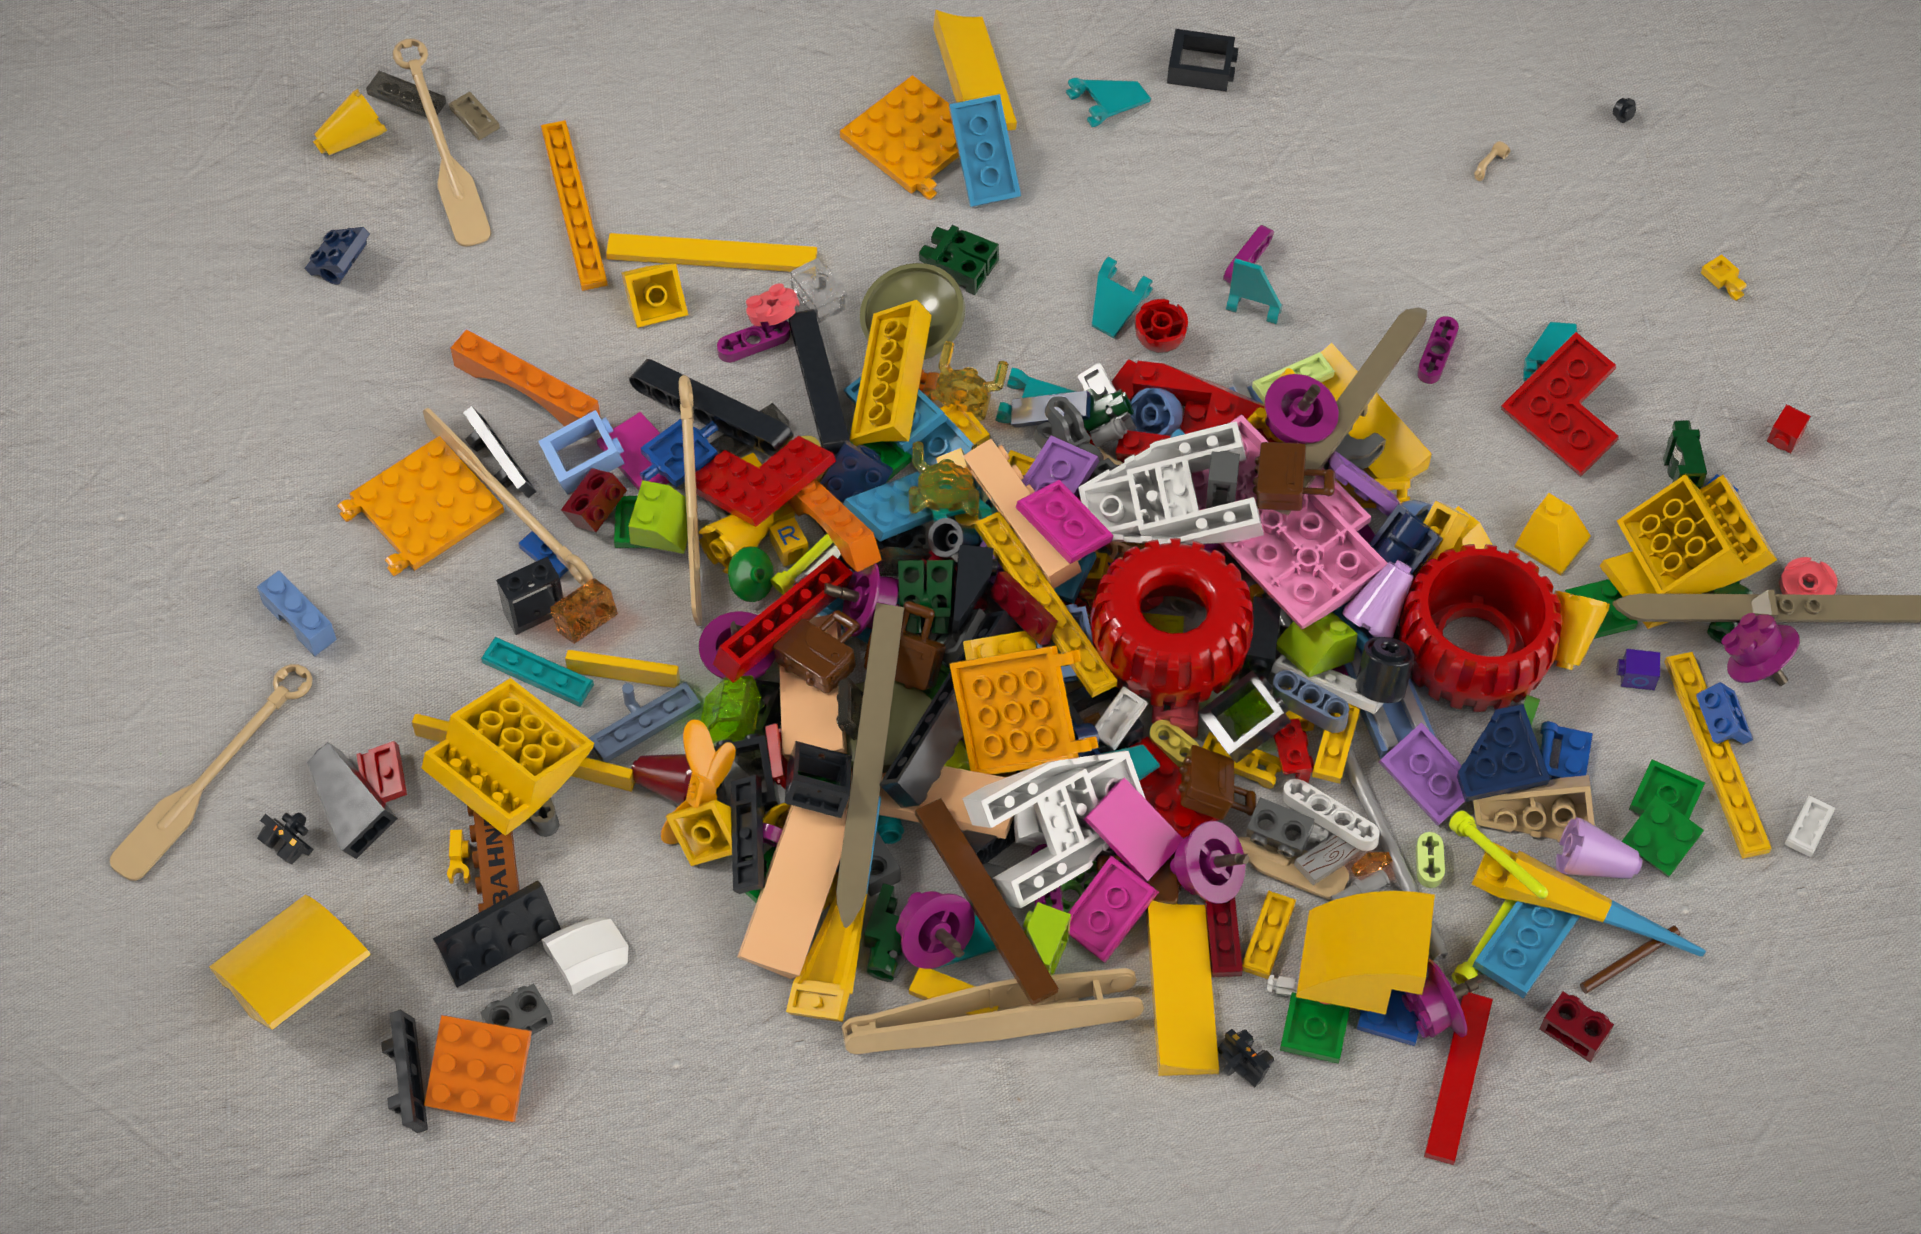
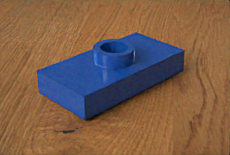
[518,531,569,578]

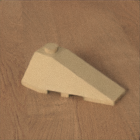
[1473,775,1595,842]

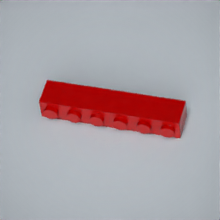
[713,555,853,683]

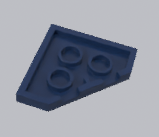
[1457,704,1550,802]

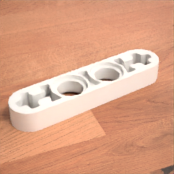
[1283,779,1380,851]

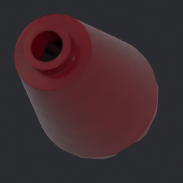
[631,754,692,805]

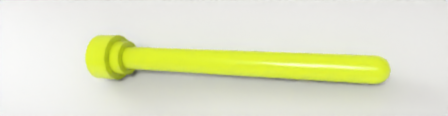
[770,534,833,595]
[1449,811,1548,899]
[1451,899,1517,985]

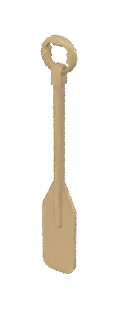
[393,39,491,247]
[679,375,702,626]
[423,408,594,588]
[109,664,313,881]
[1238,837,1349,900]

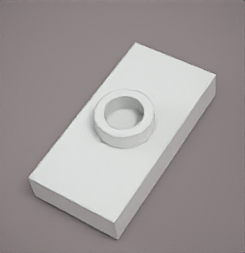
[1095,686,1148,750]
[1784,796,1835,857]

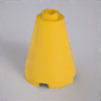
[313,89,387,155]
[698,513,775,574]
[1554,590,1610,670]

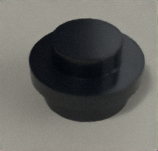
[1613,98,1636,123]

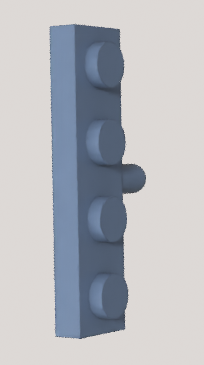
[589,682,701,763]

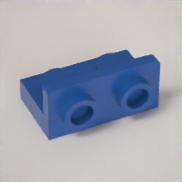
[1696,682,1753,745]

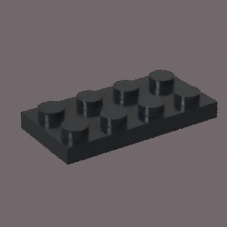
[433,880,561,988]

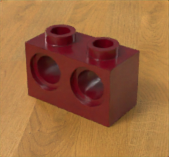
[561,468,627,532]
[1539,991,1614,1063]

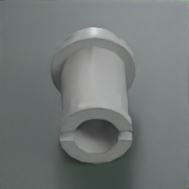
[1090,418,1127,447]

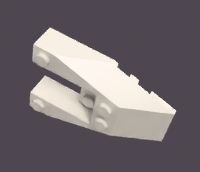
[1078,421,1264,544]
[962,751,1145,908]

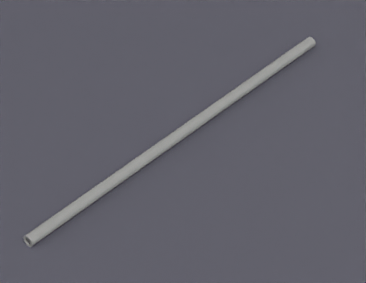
[1262,588,1448,960]

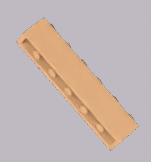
[963,439,1082,589]

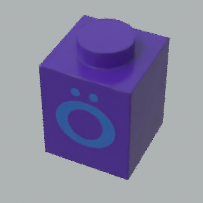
[1616,649,1660,691]

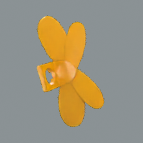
[661,719,736,844]

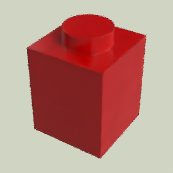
[1767,404,1811,454]

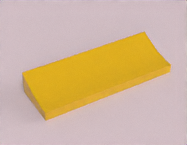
[933,9,1017,131]
[849,299,932,446]
[1321,343,1432,491]
[1146,900,1219,1076]

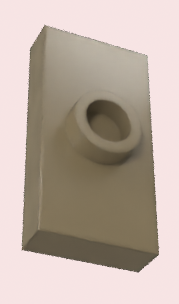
[449,92,500,141]

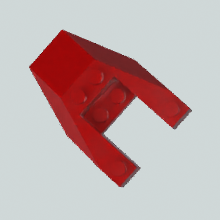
[1116,360,1276,463]

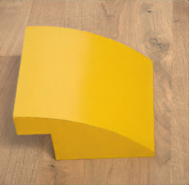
[1617,474,1777,594]
[421,678,594,836]
[1296,891,1435,1014]
[209,894,371,1030]

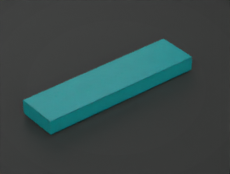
[481,637,594,707]

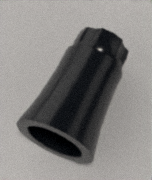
[928,518,982,557]

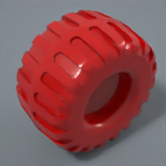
[1090,538,1253,708]
[1398,544,1563,712]

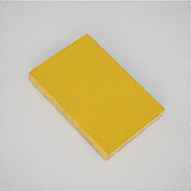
[1599,551,1668,629]

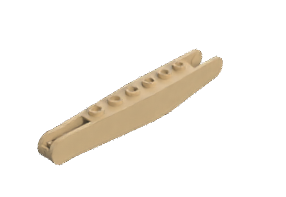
[842,968,1144,1054]

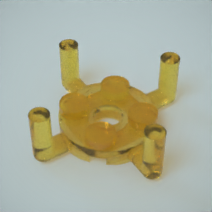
[923,341,1009,421]
[909,441,980,517]

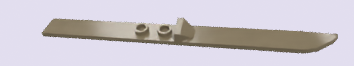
[1275,307,1427,515]
[1613,590,1921,623]
[836,603,904,928]

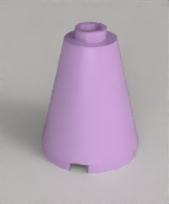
[1342,560,1414,638]
[1556,817,1642,879]

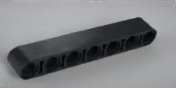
[788,309,850,456]
[629,359,794,456]

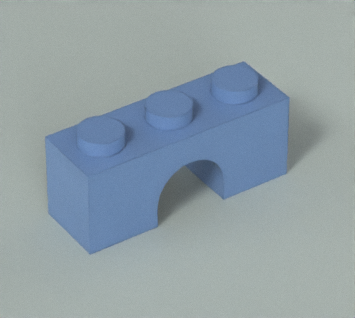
[257,571,337,657]

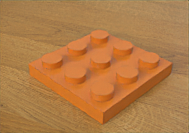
[424,1015,532,1122]

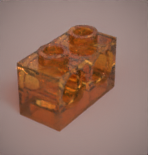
[550,578,618,644]

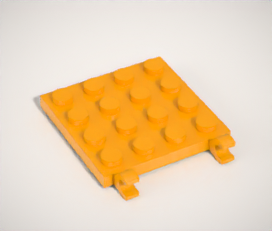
[840,75,959,200]
[337,436,504,576]
[950,645,1099,775]

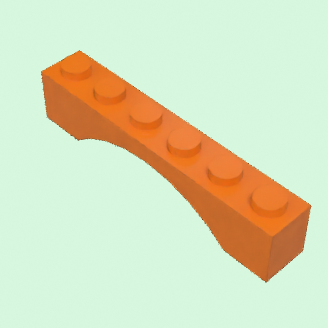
[450,329,601,437]
[788,479,882,572]

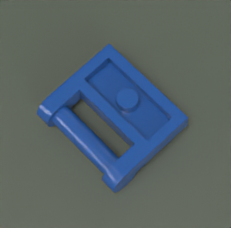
[1540,721,1593,780]

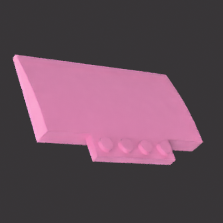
[1191,415,1388,629]

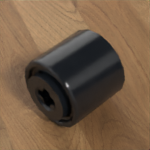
[1355,637,1415,703]

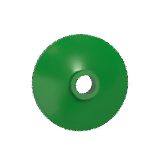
[728,546,774,602]

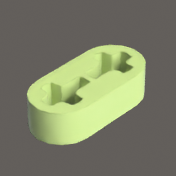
[1416,832,1445,888]

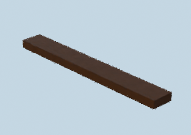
[915,798,1059,1005]

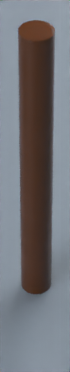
[1580,925,1680,994]

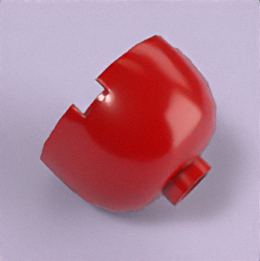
[1135,299,1189,353]

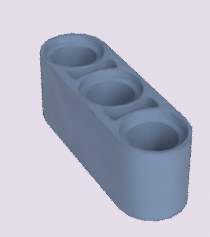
[1272,670,1349,733]

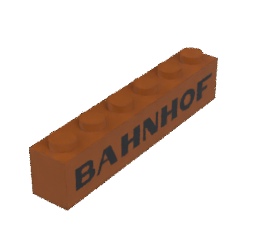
[467,806,520,912]

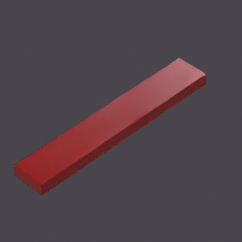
[1424,992,1493,1165]

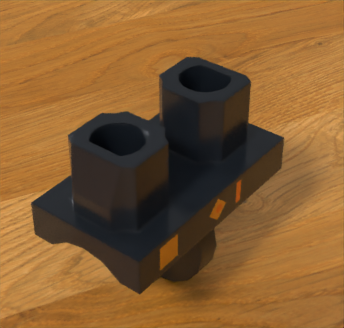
[257,812,314,864]
[1217,1029,1274,1088]

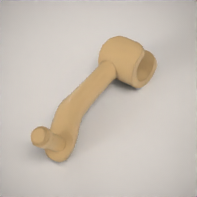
[1474,141,1510,181]

